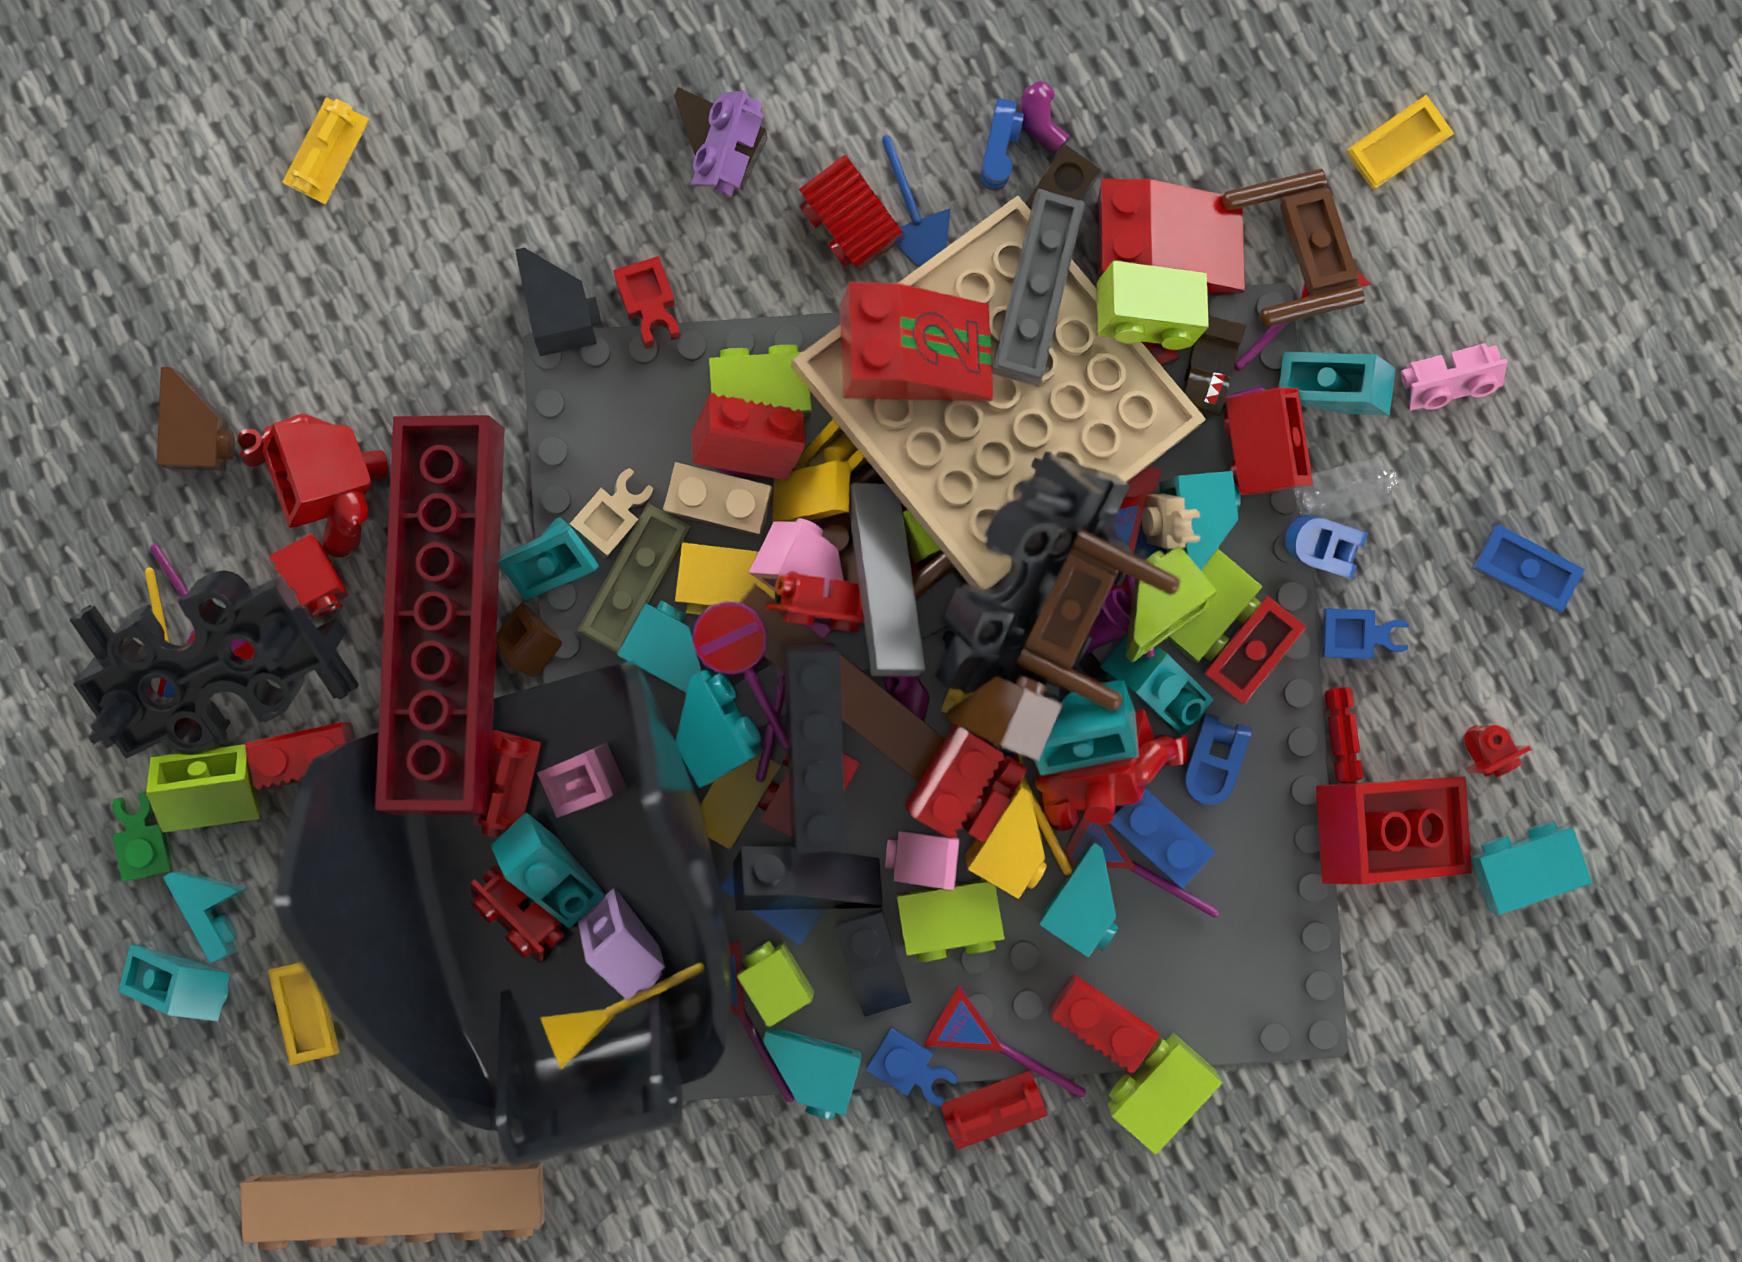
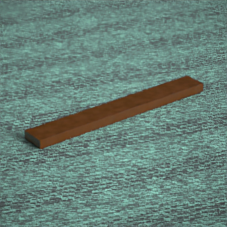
[739,583,1057,848]

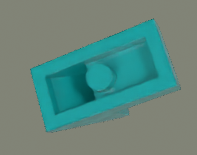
[497,517,599,601]
[163,870,248,963]

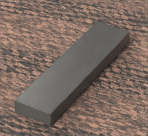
[992,188,1085,387]
[849,483,925,676]

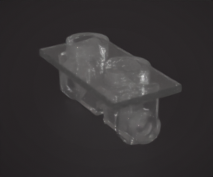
[1293,455,1399,520]

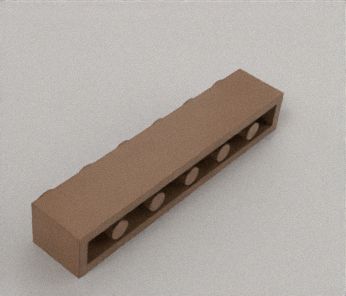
[240,1162,545,1250]

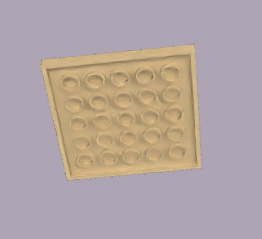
[790,196,1206,589]

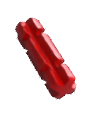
[1324,687,1363,783]

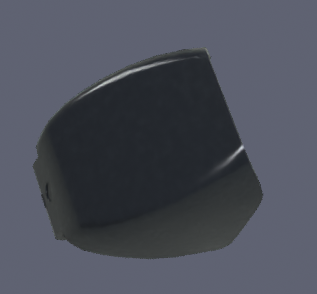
[274,661,732,1167]

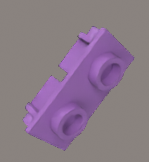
[691,91,764,197]

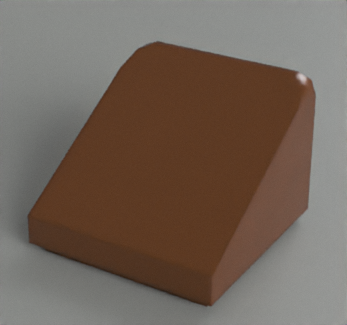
[496,603,562,677]

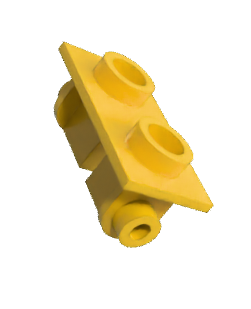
[282,97,370,205]

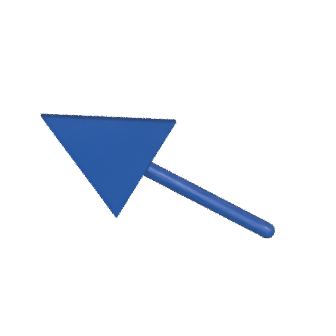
[882,135,951,267]

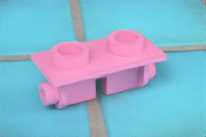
[1401,343,1508,411]

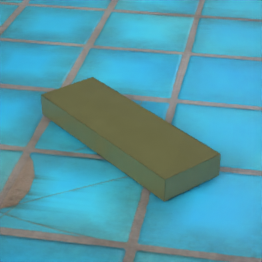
[577,503,692,653]

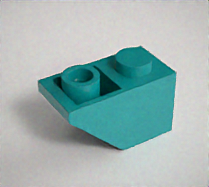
[1100,634,1214,736]
[676,668,764,788]
[490,812,605,929]

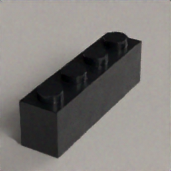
[783,643,847,854]

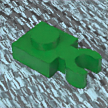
[112,792,174,882]

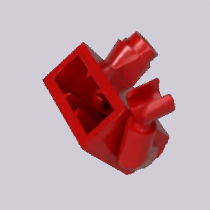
[237,413,388,558]
[1035,709,1190,831]

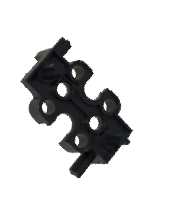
[935,451,1132,703]
[69,570,359,759]

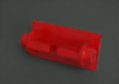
[766,571,865,633]
[1463,725,1531,778]
[472,730,542,837]
[471,865,565,964]
[940,1070,1048,1150]

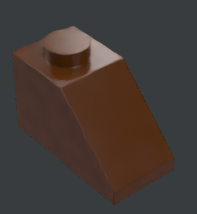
[156,367,235,471]
[945,675,1062,760]

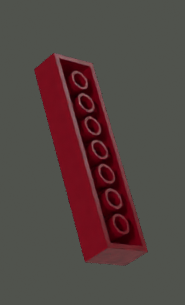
[375,415,505,816]

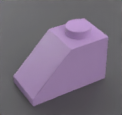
[578,888,665,1000]

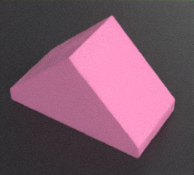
[537,743,627,818]

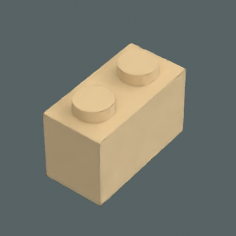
[663,462,774,537]

